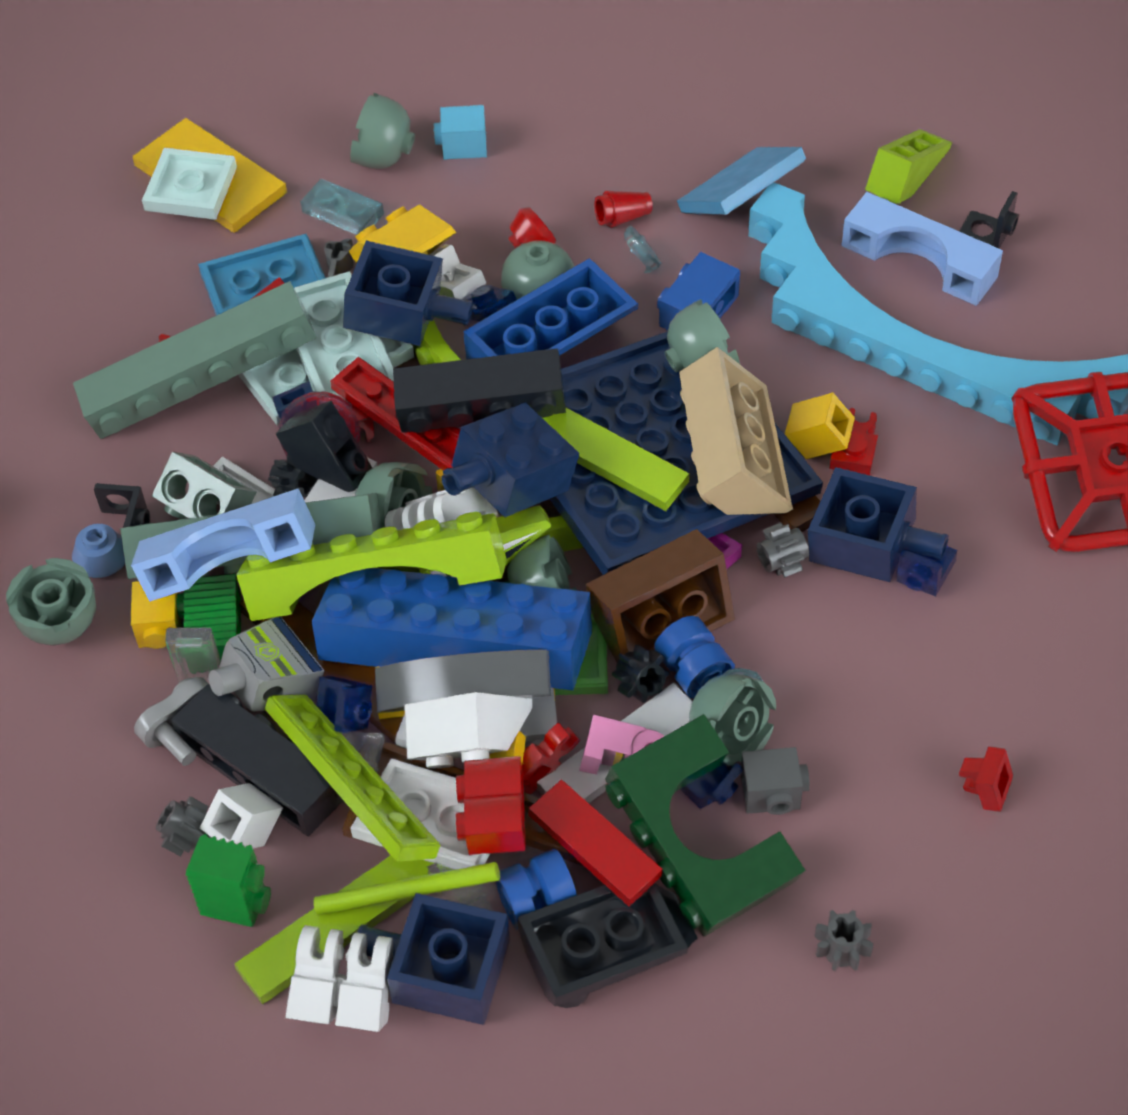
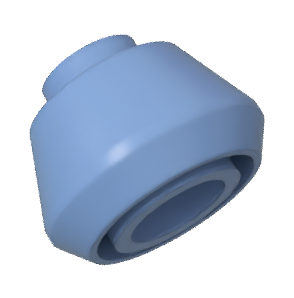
[72,524,125,578]

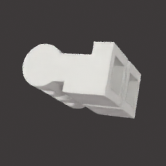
[385,487,499,530]
[285,925,394,1032]

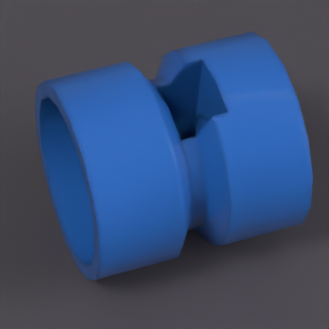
[655,616,735,699]
[495,848,577,930]

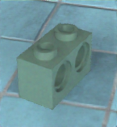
[152,452,257,519]

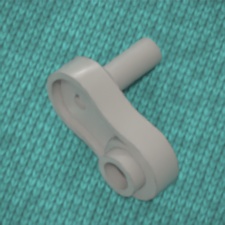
[134,677,208,766]

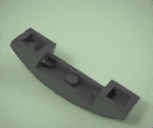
[375,650,551,713]

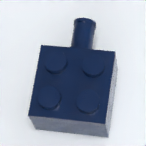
[343,240,473,346]
[441,402,580,517]
[808,467,949,582]
[357,893,510,1025]

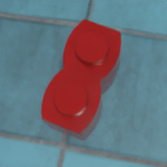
[456,756,526,855]

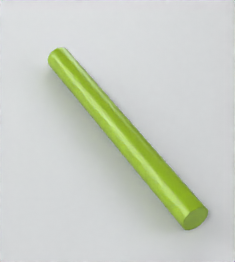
[314,862,500,915]

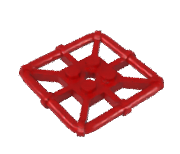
[1012,371,1128,553]

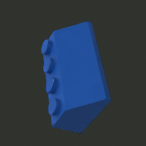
[463,258,638,360]

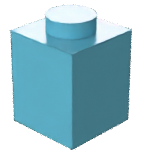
[434,105,487,160]

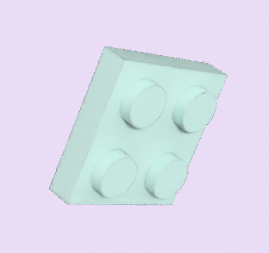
[142,148,237,220]

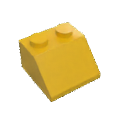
[349,204,456,263]

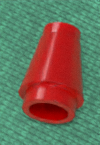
[594,190,653,228]

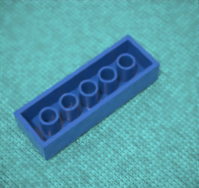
[312,568,592,691]

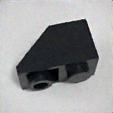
[275,401,373,493]

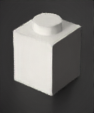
[200,783,283,849]

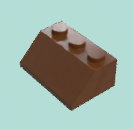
[585,529,735,662]

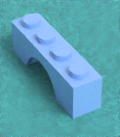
[842,192,1003,306]
[131,488,315,602]

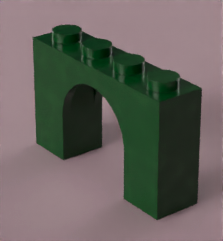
[605,714,806,937]

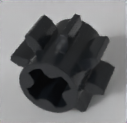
[268,454,318,497]
[612,644,670,703]

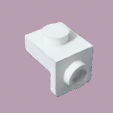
[430,244,486,300]

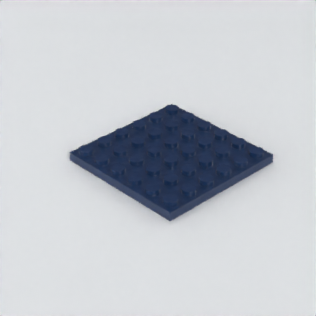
[550,331,823,575]

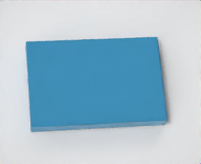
[677,147,806,215]
[198,233,325,315]

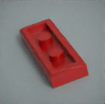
[528,779,663,906]

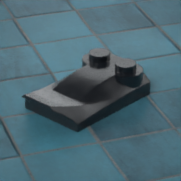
[517,883,698,1008]

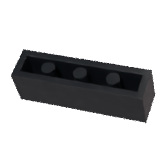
[393,348,566,433]
[171,684,344,837]

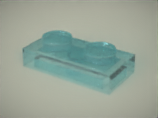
[300,179,384,235]

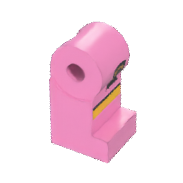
[579,715,664,774]

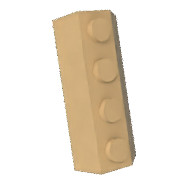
[679,347,793,515]

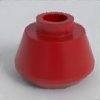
[508,207,556,248]

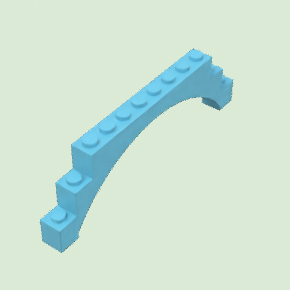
[748,182,1128,445]

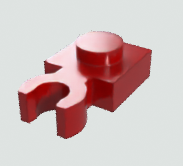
[829,408,878,475]
[522,723,581,795]

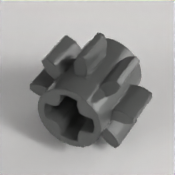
[757,523,809,578]
[156,796,210,856]
[814,910,874,971]

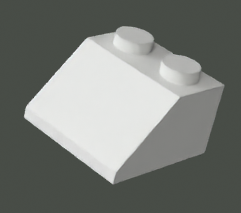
[405,692,533,768]

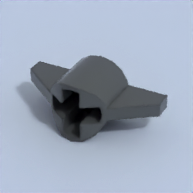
[324,238,353,278]

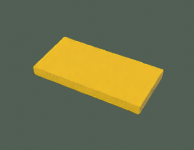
[132,118,287,233]

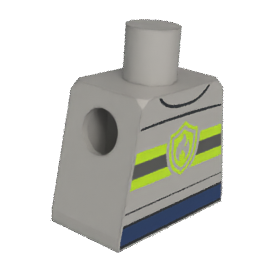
[209,616,324,712]

